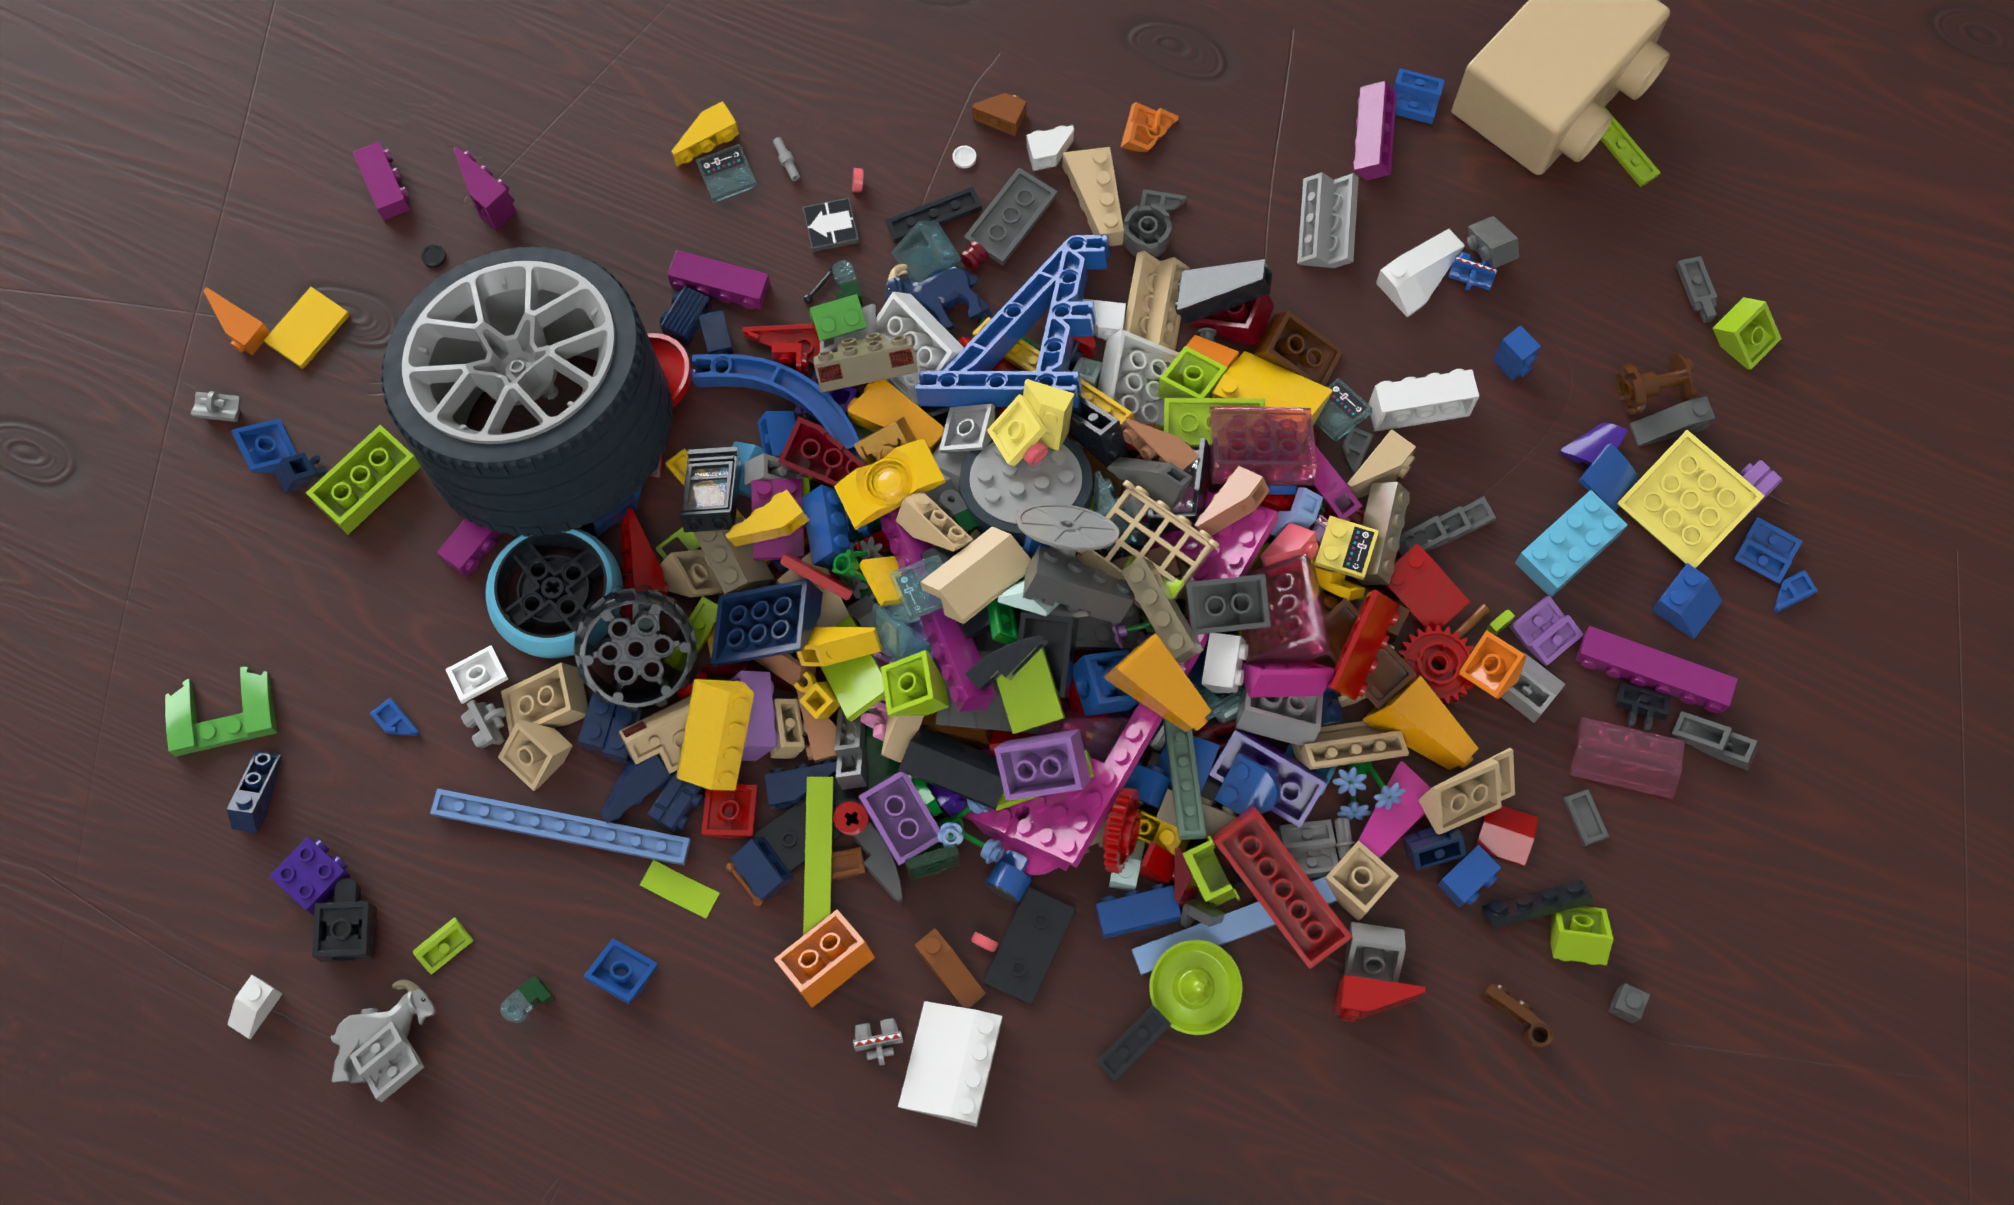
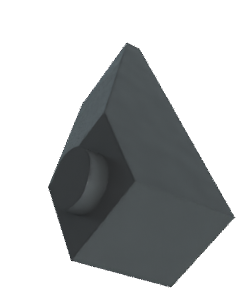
[1629,396,1715,447]

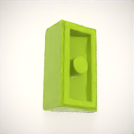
[413,917,474,975]

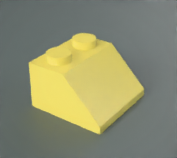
[1023,379,1074,451]

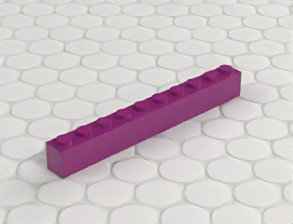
[879,506,996,712]

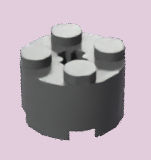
[1123,203,1172,258]

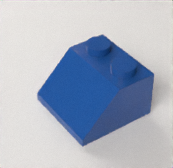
[1651,563,1722,640]

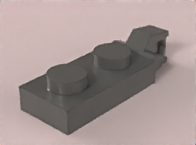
[1676,256,1717,323]

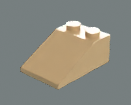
[1347,429,1416,499]
[501,663,588,735]

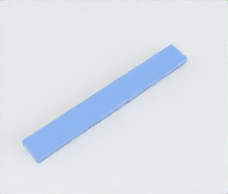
[1131,876,1337,976]

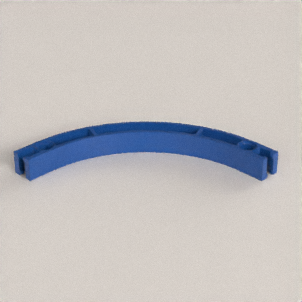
[692,354,873,539]

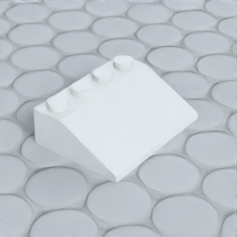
[876,292,964,407]
[1098,329,1179,425]
[898,1001,1002,1127]

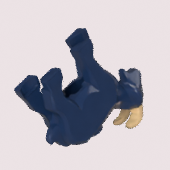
[885,264,992,331]

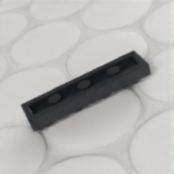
[885,186,982,244]
[1482,880,1593,929]

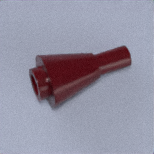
[703,661,751,678]

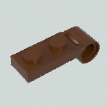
[1481,983,1553,1050]

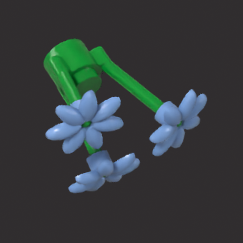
[1332,761,1406,821]

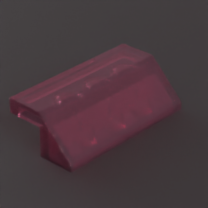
[1570,717,1685,799]

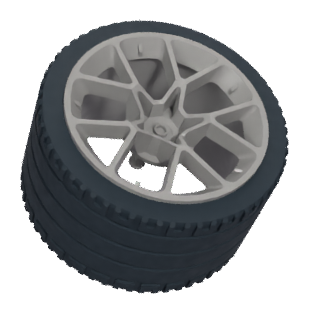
[381,247,673,537]

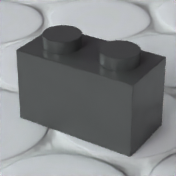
[1467,216,1519,268]

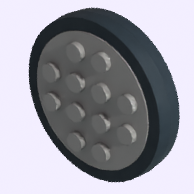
[958,437,1094,547]

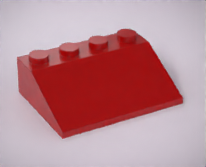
[1326,590,1400,700]

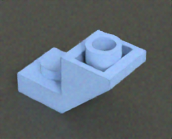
[1271,487,1323,538]

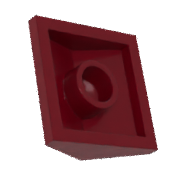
[1174,848,1199,910]

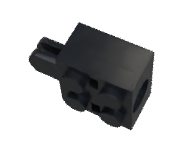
[312,878,377,962]

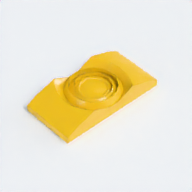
[834,439,946,530]

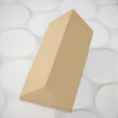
[1418,748,1515,835]

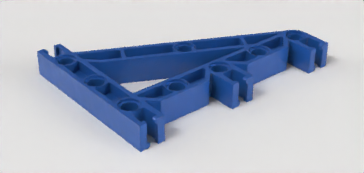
[915,235,1111,408]

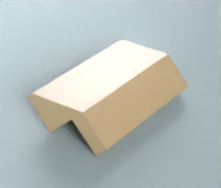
[1123,251,1190,351]
[920,527,1031,624]
[1291,721,1409,770]

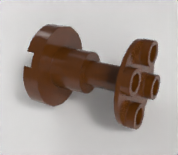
[1616,353,1697,415]

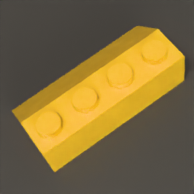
[676,679,754,790]

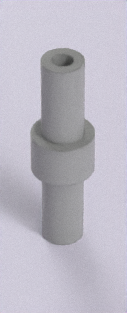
[773,137,800,181]

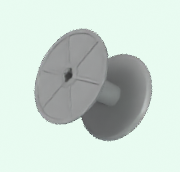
[1007,503,1119,618]

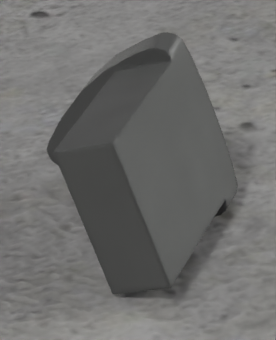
[1181,898,1225,928]

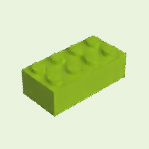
[306,425,421,535]

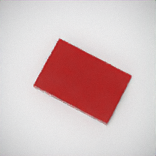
[780,552,855,600]

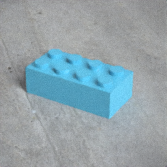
[1515,490,1627,598]

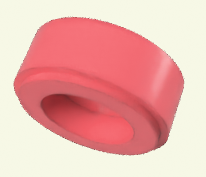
[852,168,863,192]
[1023,441,1048,466]
[971,932,999,953]

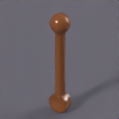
[726,862,764,907]

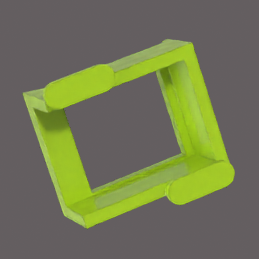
[1182,835,1240,907]

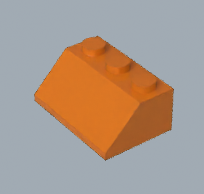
[774,910,875,1008]

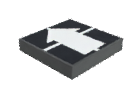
[803,198,859,252]

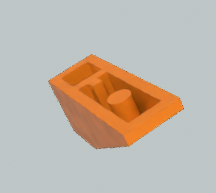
[203,287,270,355]

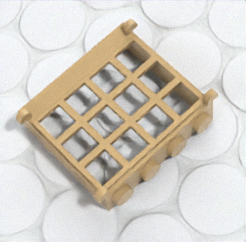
[1076,480,1219,609]

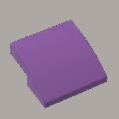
[1509,596,1584,666]

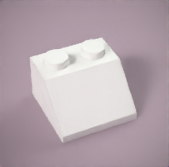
[1202,633,1248,693]

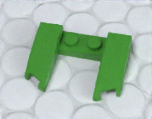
[165,667,278,757]

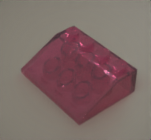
[1210,407,1317,485]
[1241,554,1331,664]

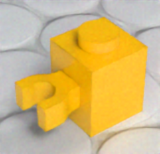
[794,671,840,719]

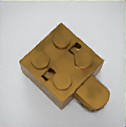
[854,417,917,466]

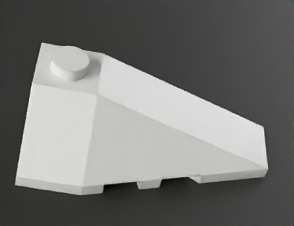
[1376,229,1465,318]

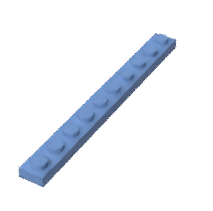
[430,789,691,866]

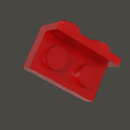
[772,343,809,377]

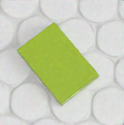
[997,648,1065,734]

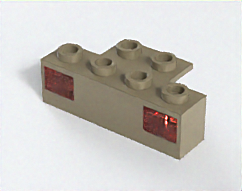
[813,333,918,393]

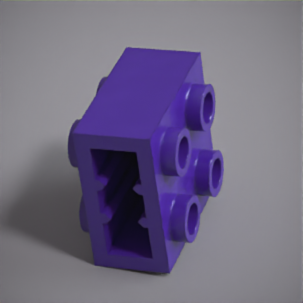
[270,837,351,915]

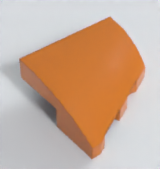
[1121,102,1179,152]

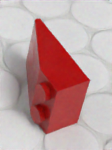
[1384,544,1470,631]
[1334,975,1426,1022]

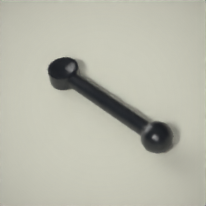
[803,264,839,304]

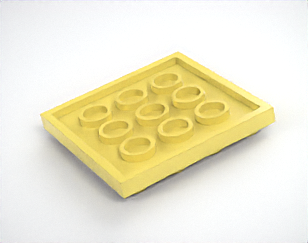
[1617,430,1764,568]

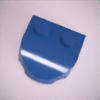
[1214,753,1280,814]

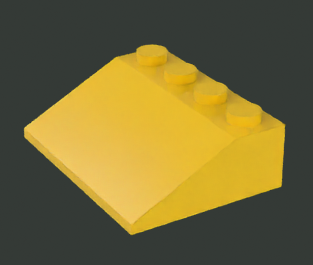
[1212,351,1333,448]

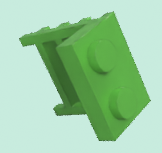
[810,294,867,342]

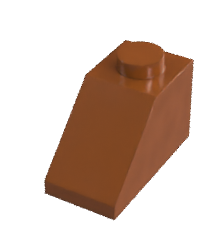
[972,93,1027,136]

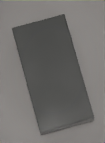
[1562,789,1610,847]

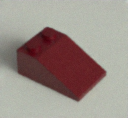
[1188,294,1275,346]

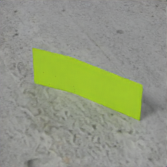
[640,860,720,918]

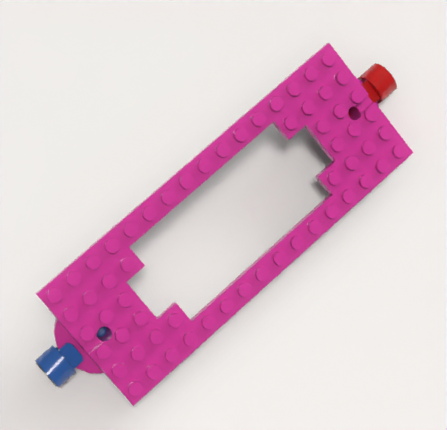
[956,466,1279,903]

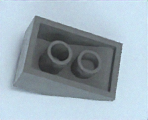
[1186,574,1271,635]

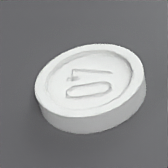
[953,146,976,169]

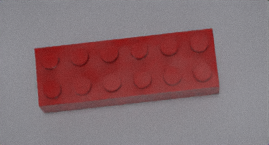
[1211,805,1352,969]

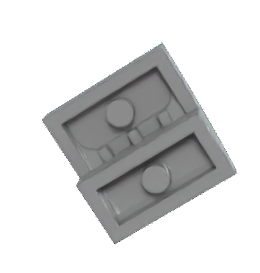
[1279,819,1339,879]
[350,1021,424,1102]

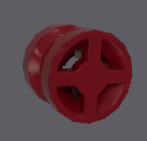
[959,241,989,272]

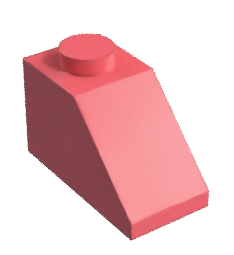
[1261,522,1319,575]

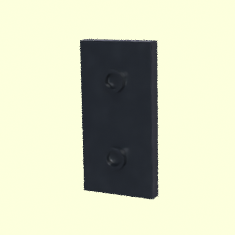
[754,775,860,873]
[983,887,1076,1006]

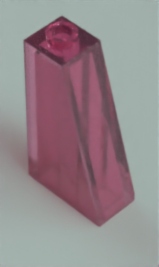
[1038,711,1131,763]

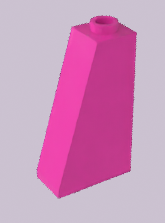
[1358,761,1431,859]

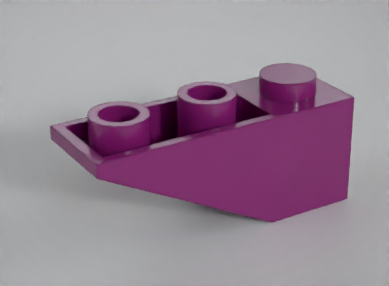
[1295,445,1362,520]

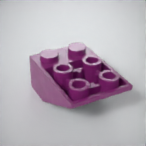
[454,147,516,231]

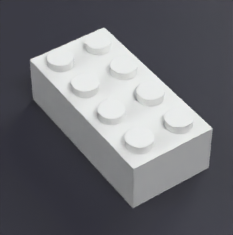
[1368,369,1479,432]

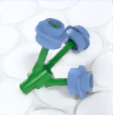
[937,799,1004,864]

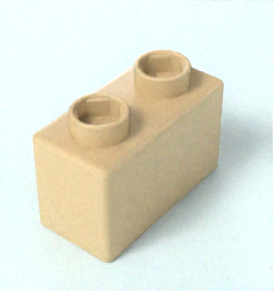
[1451,0,1670,175]

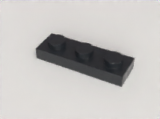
[1096,1005,1172,1082]

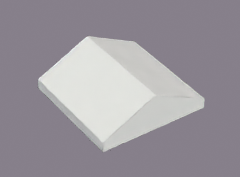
[446,645,508,704]

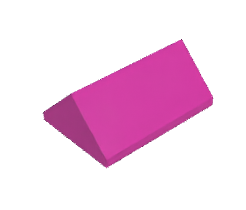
[1241,662,1334,697]

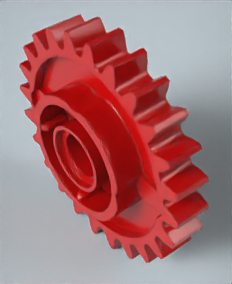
[1398,625,1474,706]
[1103,787,1141,874]

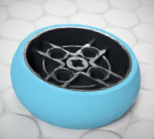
[486,528,623,658]

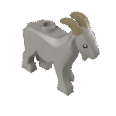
[331,979,436,1083]

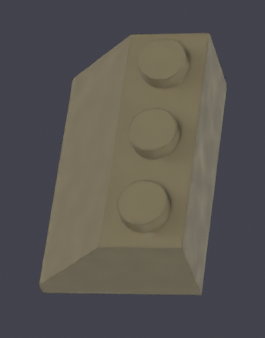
[693,517,775,595]

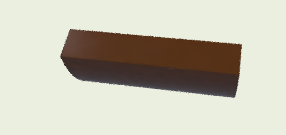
[1308,598,1417,709]

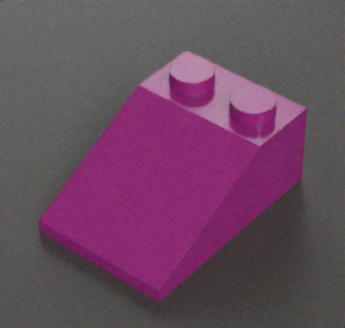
[751,479,804,560]

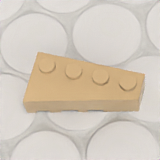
[1062,147,1124,246]

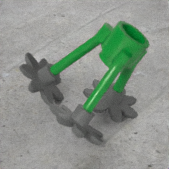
[832,536,884,604]

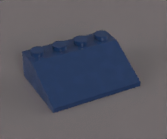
[711,579,823,667]

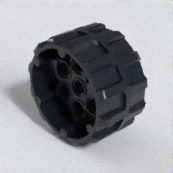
[574,584,698,713]

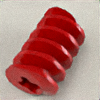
[833,801,868,835]

